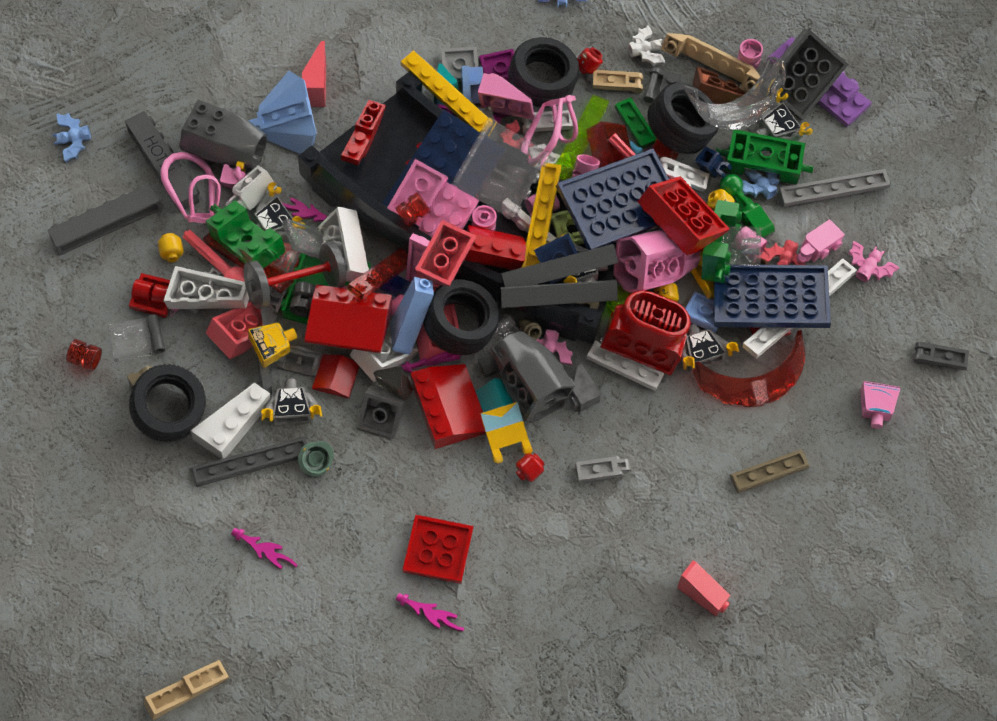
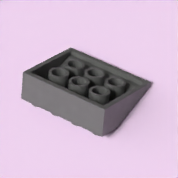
[761,29,849,120]

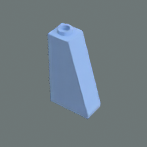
[390,277,434,354]

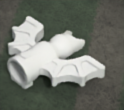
[628,25,665,66]

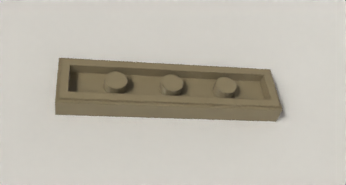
[730,449,810,493]

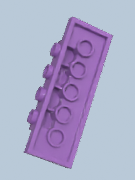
[767,37,872,127]

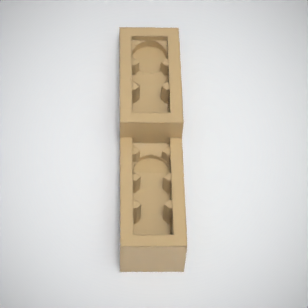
[144,660,229,720]

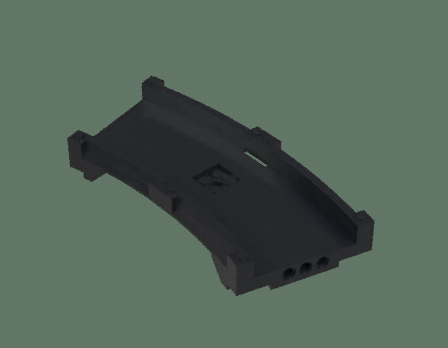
[298,71,616,344]

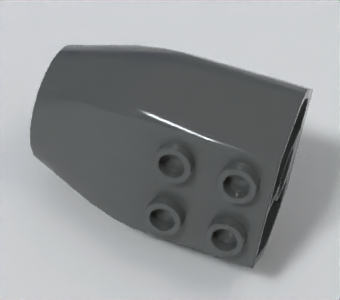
[180,100,267,169]
[491,332,575,421]

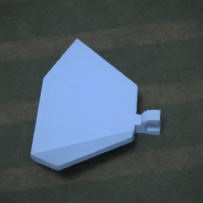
[248,71,317,154]

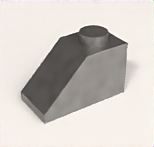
[570,364,601,412]

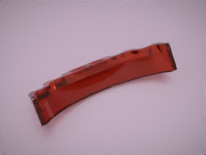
[693,330,806,407]

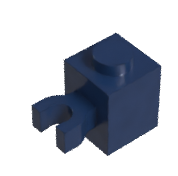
[695,146,732,178]

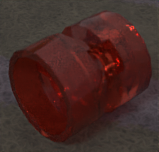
[395,192,431,228]
[66,339,102,371]

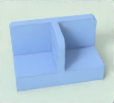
[461,65,483,104]

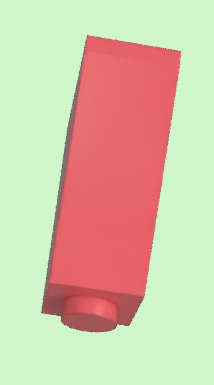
[677,560,730,616]

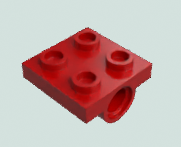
[129,273,170,318]

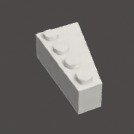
[318,207,369,284]
[164,266,250,309]
[191,383,271,459]

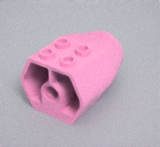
[613,230,702,293]

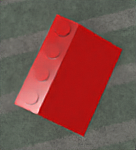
[637,176,730,256]
[305,284,392,353]
[411,364,486,449]

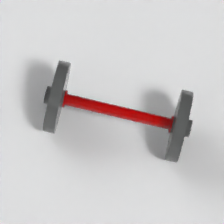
[244,241,346,309]

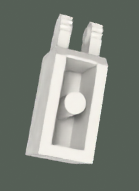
[226,166,278,210]

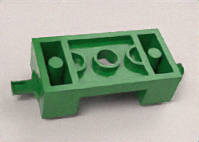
[716,129,814,185]
[206,200,286,268]
[701,200,742,283]

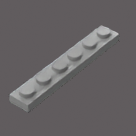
[779,169,890,207]

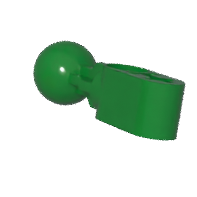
[720,174,775,238]

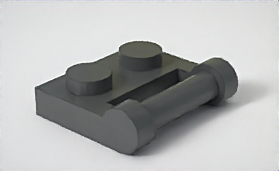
[643,67,682,103]

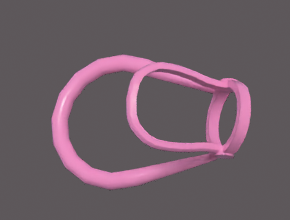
[520,95,578,166]
[160,152,221,223]

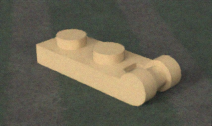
[592,70,643,93]

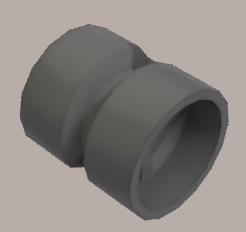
[289,282,316,317]

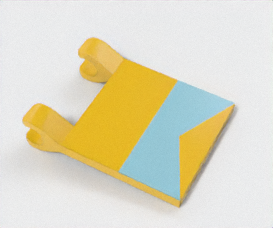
[480,402,533,464]

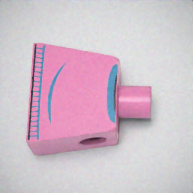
[860,381,900,429]

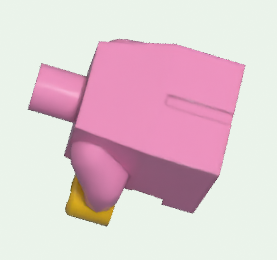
[220,162,246,189]

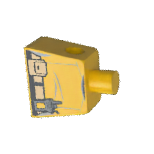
[248,323,297,368]

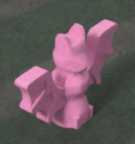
[849,241,899,282]
[536,329,573,366]

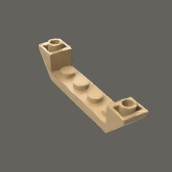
[661,33,764,97]

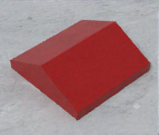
[312,354,360,399]

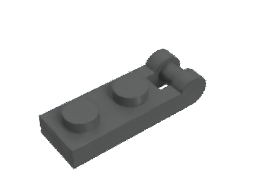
[913,342,969,371]

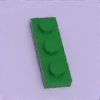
[614,97,657,149]

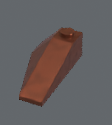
[692,67,767,107]

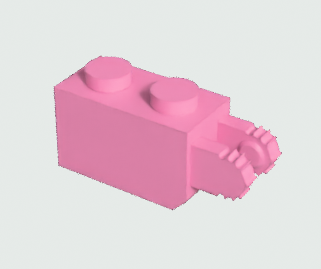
[796,219,845,264]

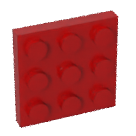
[403,514,474,584]

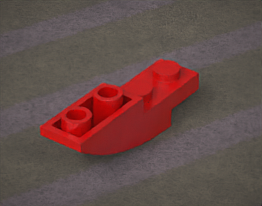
[341,100,386,165]

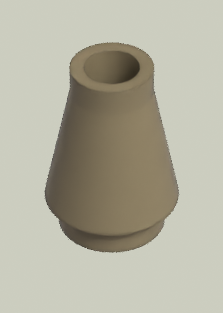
[518,318,542,340]

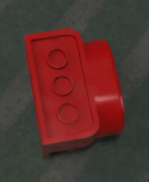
[600,290,691,376]

